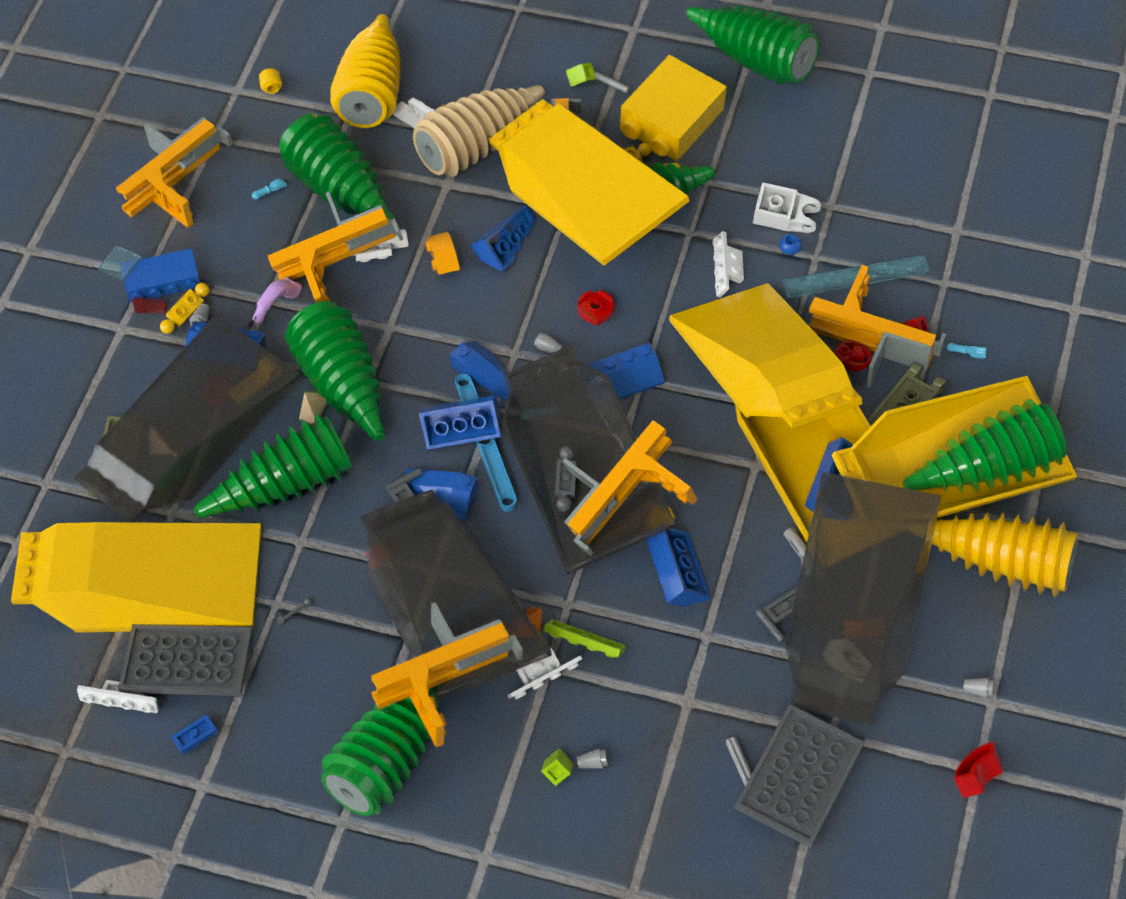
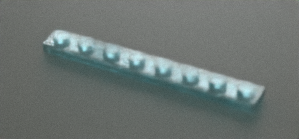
[782,255,929,298]

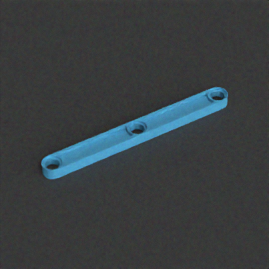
[455,374,517,512]

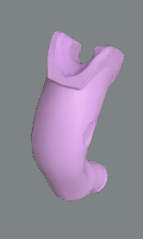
[252,276,302,324]

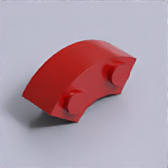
[954,741,1003,798]

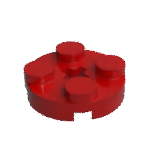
[577,290,614,326]

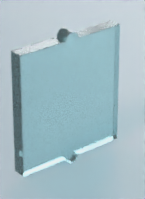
[98,246,142,281]

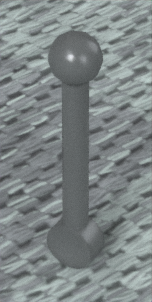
[277,597,312,625]

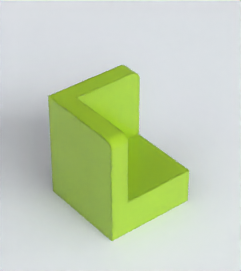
[566,63,596,86]
[541,748,573,786]

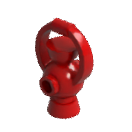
[832,340,873,371]

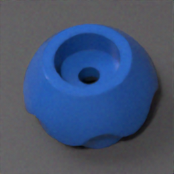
[779,234,802,255]

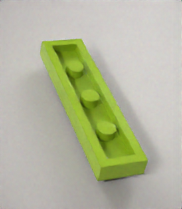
[544,619,626,658]

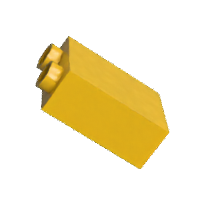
[620,55,727,161]

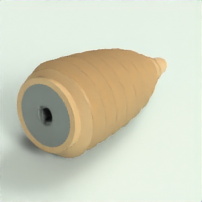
[413,85,545,177]

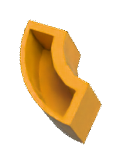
[425,232,460,275]

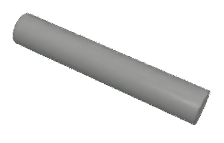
[594,71,630,93]

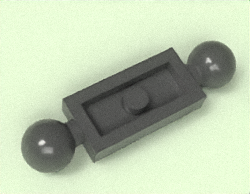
[554,446,577,512]

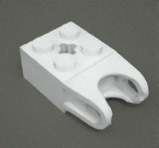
[753,182,821,233]

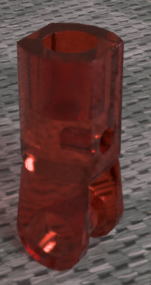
[132,297,167,314]

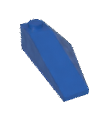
[471,205,535,271]
[450,341,521,403]
[403,469,478,521]

